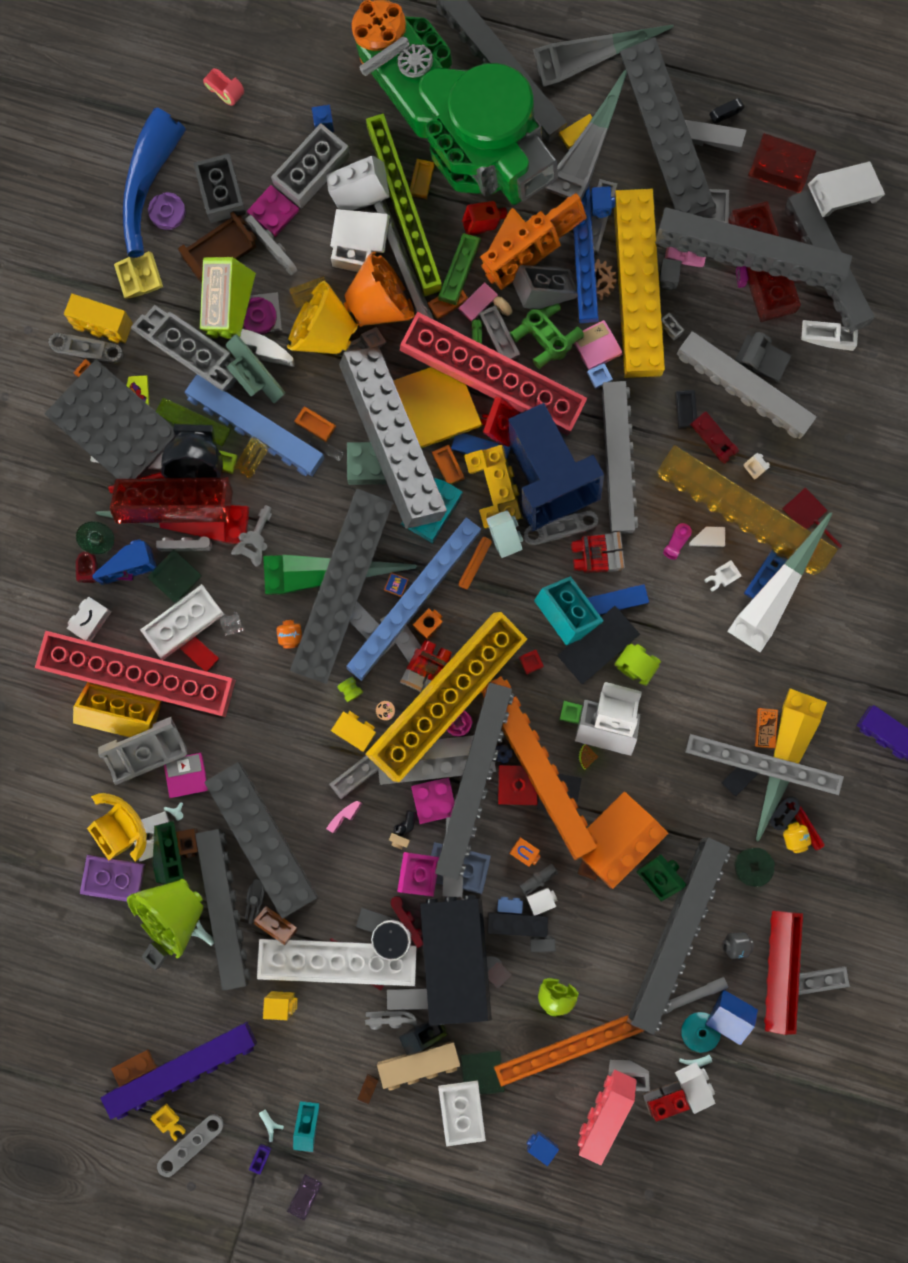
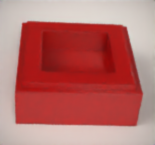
[519,649,544,675]

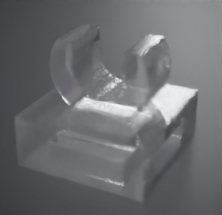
[220,611,244,636]

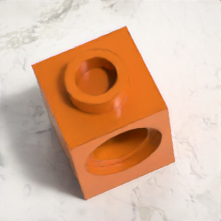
[413,609,443,640]

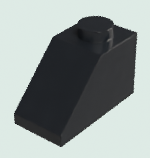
[399,1021,448,1055]

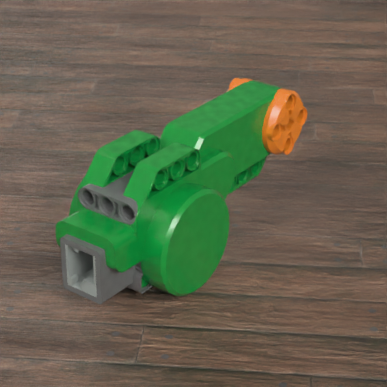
[352,0,558,205]

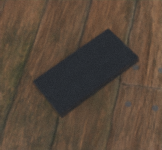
[557,606,640,684]

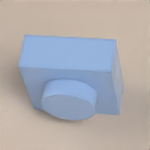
[587,363,613,389]

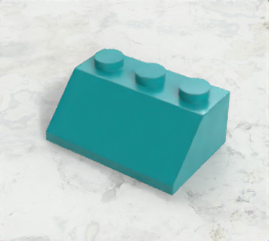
[401,477,463,544]
[534,576,603,646]

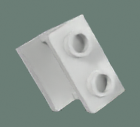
[594,682,642,737]

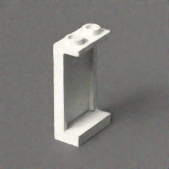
[808,162,885,217]

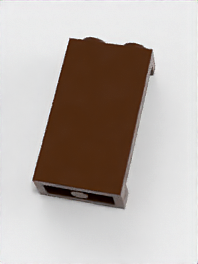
[178,212,256,284]

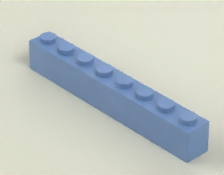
[185,374,325,477]

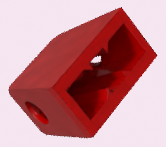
[462,201,508,236]

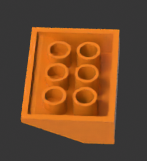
[580,791,669,889]

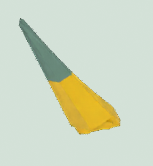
[756,688,827,842]

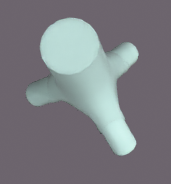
[164,802,183,821]
[191,920,214,946]
[679,1055,712,1068]
[259,1109,284,1142]

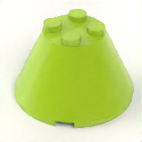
[127,879,204,958]

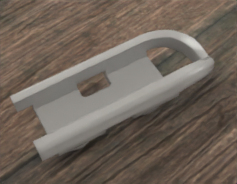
[365,1010,417,1030]

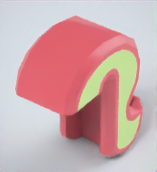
[203,68,244,106]

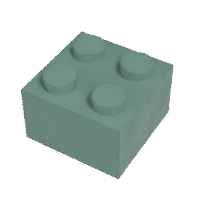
[347,442,386,485]

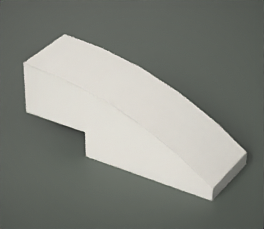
[801,320,858,351]
[240,329,295,367]

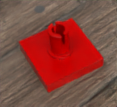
[480,397,520,447]
[498,765,537,805]

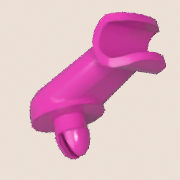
[663,523,692,560]

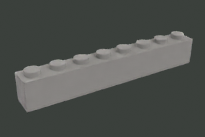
[677,331,817,439]
[601,381,638,534]

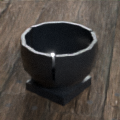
[161,424,223,490]

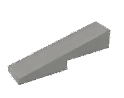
[685,120,746,153]

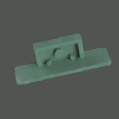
[226,334,285,403]

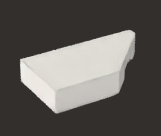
[689,527,725,547]

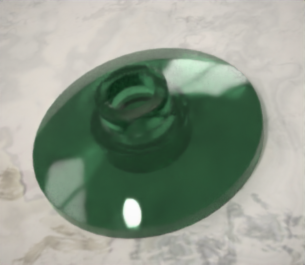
[76,521,115,554]

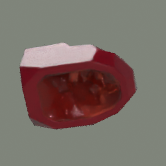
[76,551,98,583]

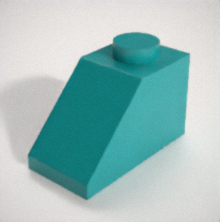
[293,1101,319,1152]

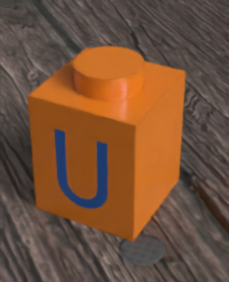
[509,837,540,867]

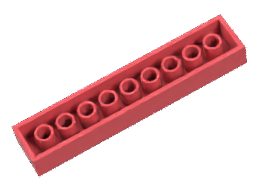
[400,312,587,436]
[35,631,236,717]

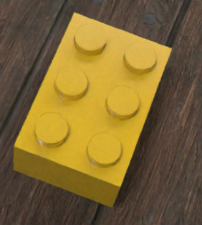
[64,293,133,344]

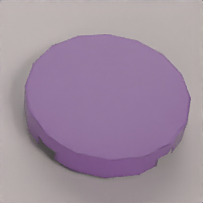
[148,192,186,230]

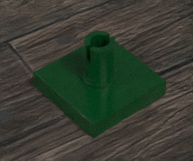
[636,854,687,902]

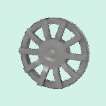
[397,44,433,77]

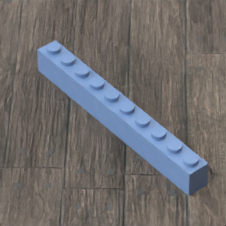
[347,517,481,681]

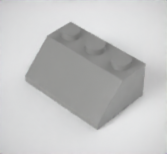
[326,155,390,211]
[575,700,641,756]

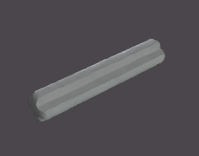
[359,37,410,76]

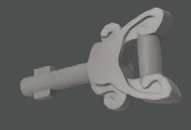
[231,505,272,567]

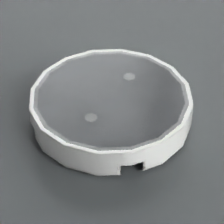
[371,920,411,961]

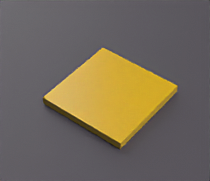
[393,367,482,448]

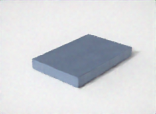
[431,842,491,894]

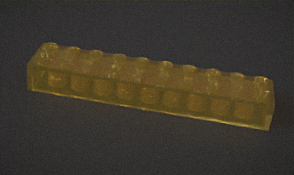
[657,445,838,575]

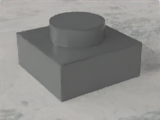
[142,941,169,970]

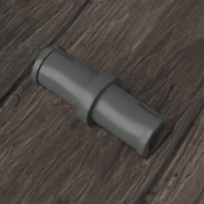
[519,864,558,896]

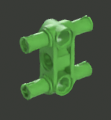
[509,304,584,369]

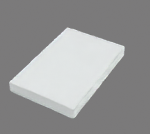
[330,209,390,253]
[438,1080,486,1146]

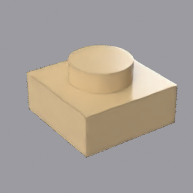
[389,833,410,850]

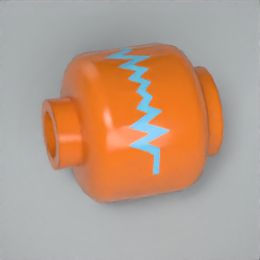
[277,620,302,648]

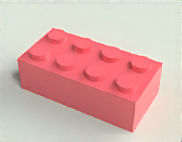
[578,1069,637,1165]

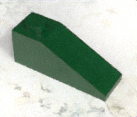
[153,821,184,884]

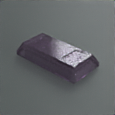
[287,1174,322,1221]

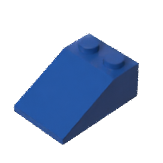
[92,540,157,585]

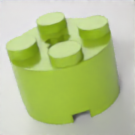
[614,644,661,686]

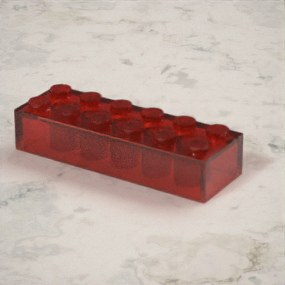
[728,201,801,322]
[110,477,233,523]

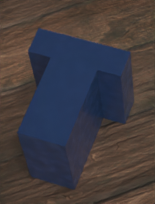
[509,403,604,532]

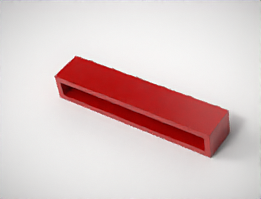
[764,911,803,1035]

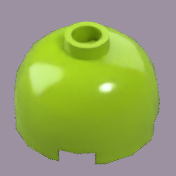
[538,978,579,1016]

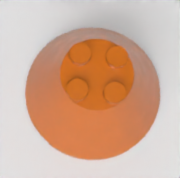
[344,252,414,327]

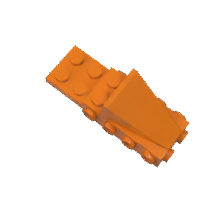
[480,193,587,290]

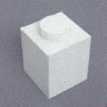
[526,887,558,916]

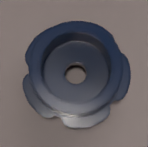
[495,744,513,763]

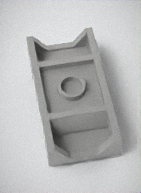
[98,717,187,785]

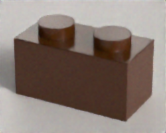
[357,1074,379,1104]

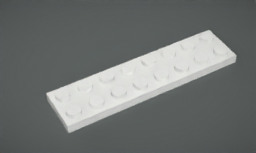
[257,939,417,986]

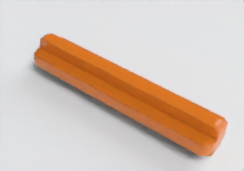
[458,537,492,590]

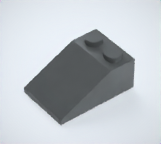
[513,265,578,309]

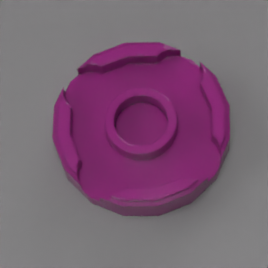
[243,297,277,335]

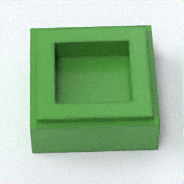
[559,701,583,724]

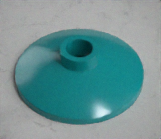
[681,1012,721,1053]

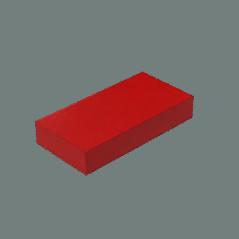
[180,637,220,672]

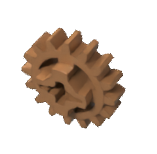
[576,259,617,300]

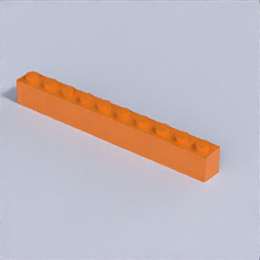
[481,676,598,860]

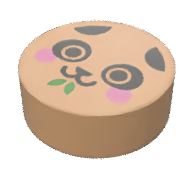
[376,701,395,721]

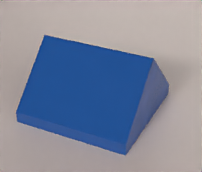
[705,990,758,1045]

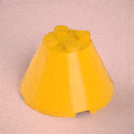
[287,281,358,354]

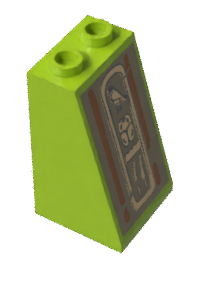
[200,257,256,339]

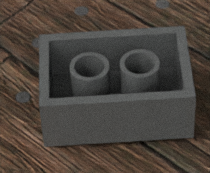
[193,154,246,223]

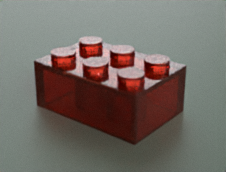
[748,133,817,193]

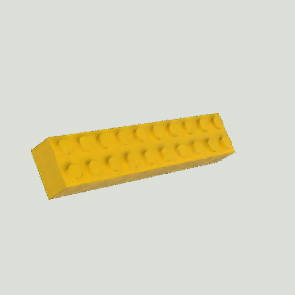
[614,189,665,378]
[366,612,527,782]

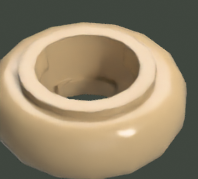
[493,296,512,316]

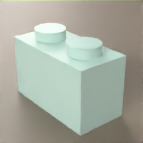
[486,510,523,558]

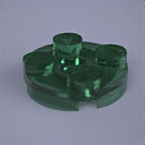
[734,848,775,887]

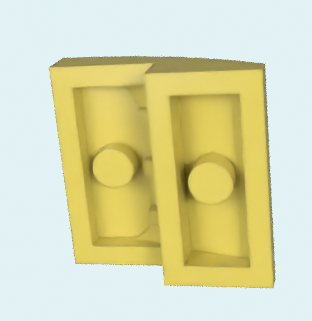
[114,251,163,299]

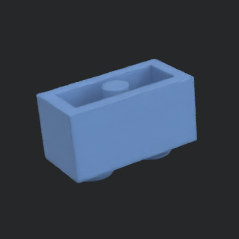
[497,897,523,914]

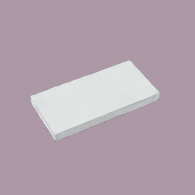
[140,584,224,660]

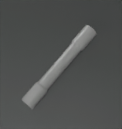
[662,977,728,1015]

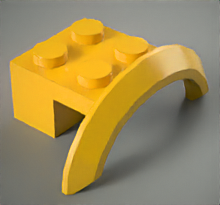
[87,793,147,862]

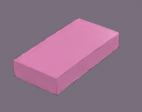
[459,282,498,322]

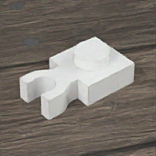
[704,560,741,592]

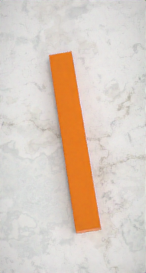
[494,1014,644,1087]

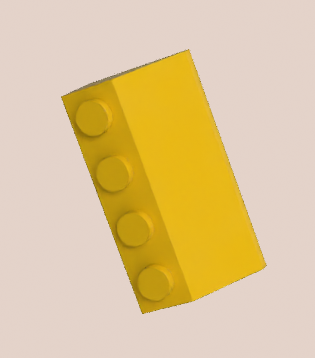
[73,682,161,737]

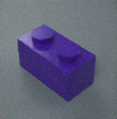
[249,1144,272,1175]

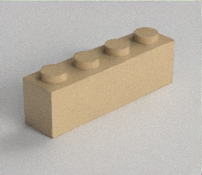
[377,1040,460,1090]

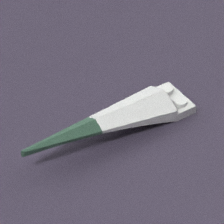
[727,512,832,652]

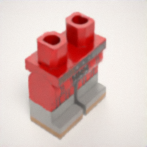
[571,532,625,574]
[400,640,452,693]
[642,1081,690,1122]

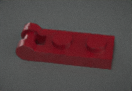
[690,411,739,464]
[391,896,423,948]

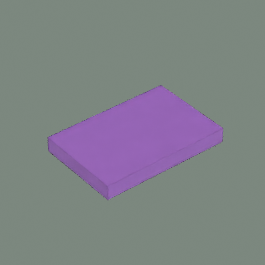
[80,855,146,902]

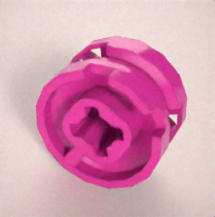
[447,711,472,737]

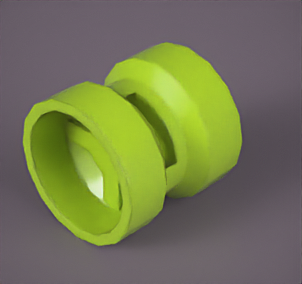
[337,677,363,703]

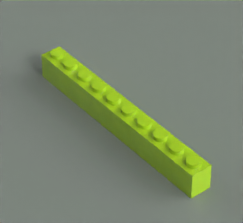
[366,113,442,297]

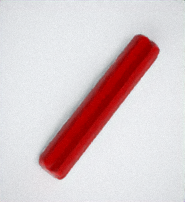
[787,802,825,850]

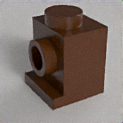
[176,828,198,858]

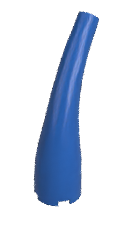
[123,108,186,258]

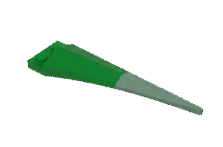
[263,555,417,595]

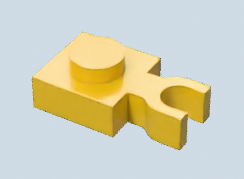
[150,1103,186,1141]

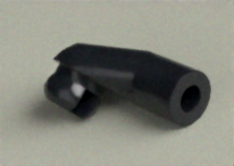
[393,811,416,836]

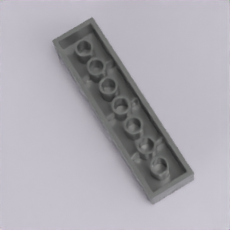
[204,762,318,919]

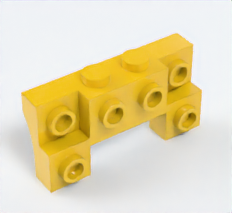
[464,445,523,529]

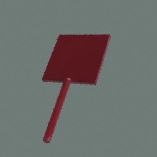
[782,487,842,548]

